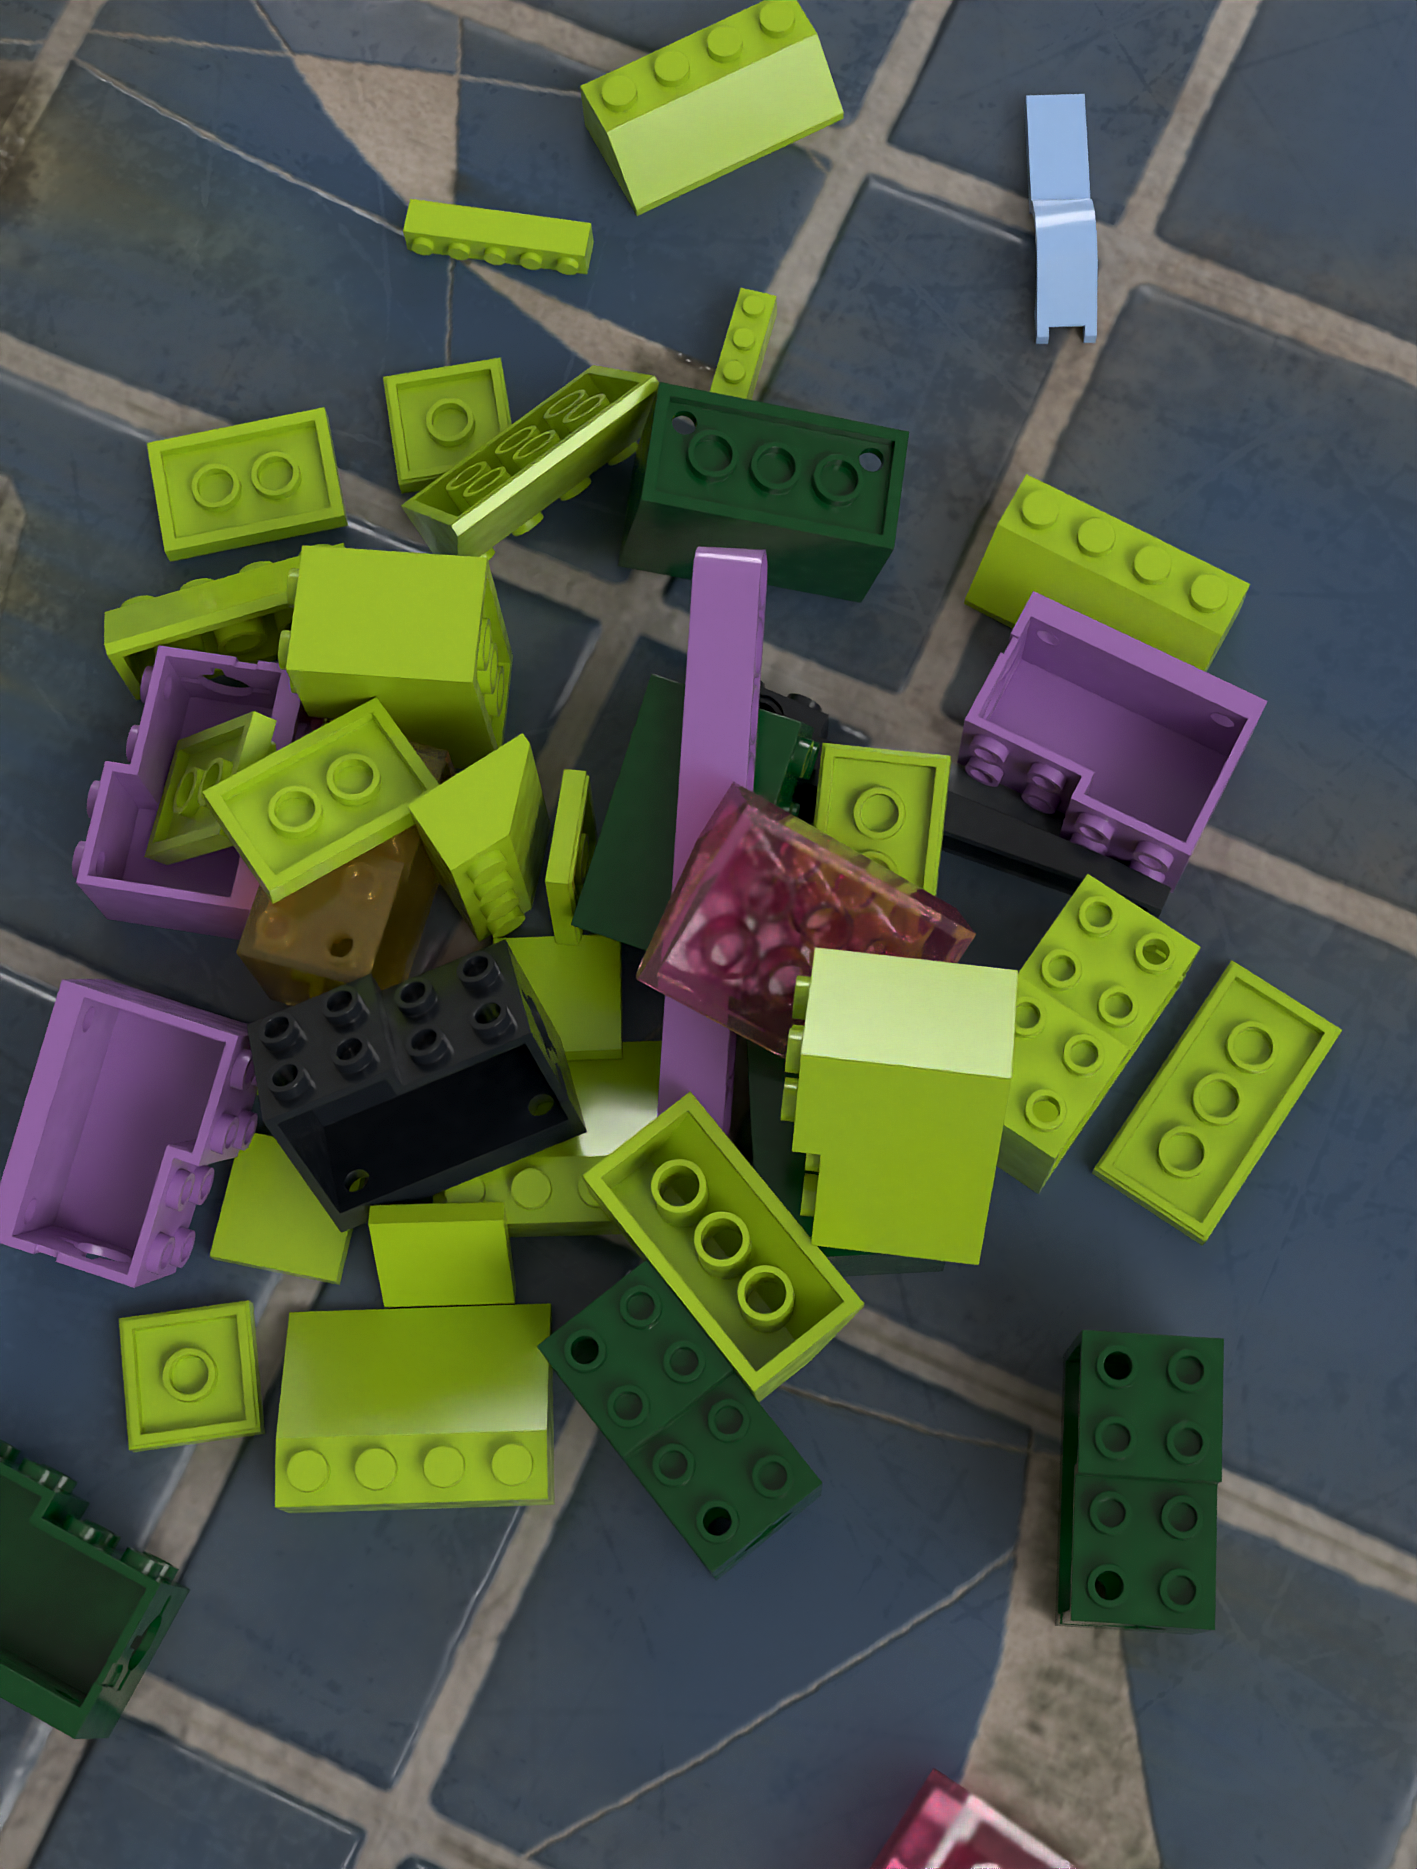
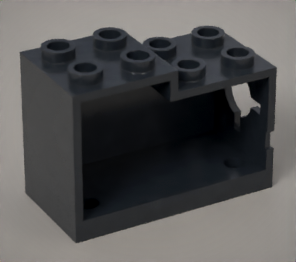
[247,939,587,1233]

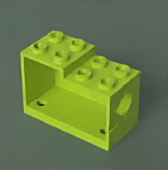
[278,545,513,769]
[996,874,1201,1194]
[781,947,1018,1265]

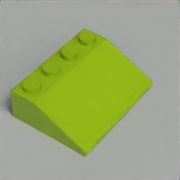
[401,365,659,561]
[433,1041,662,1237]
[275,1303,555,1513]

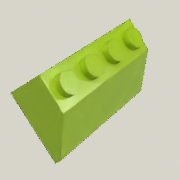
[580,0,844,216]
[964,474,1250,672]
[104,543,346,701]
[407,733,551,942]
[582,1091,864,1402]

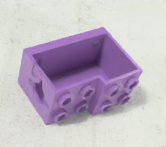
[957,591,1268,893]
[72,645,327,946]
[0,979,258,1288]

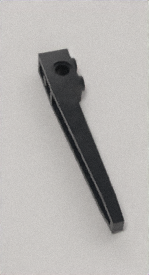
[759,681,1171,919]

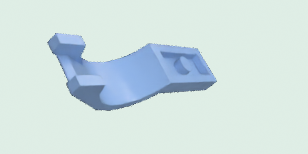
[1024,94,1098,344]

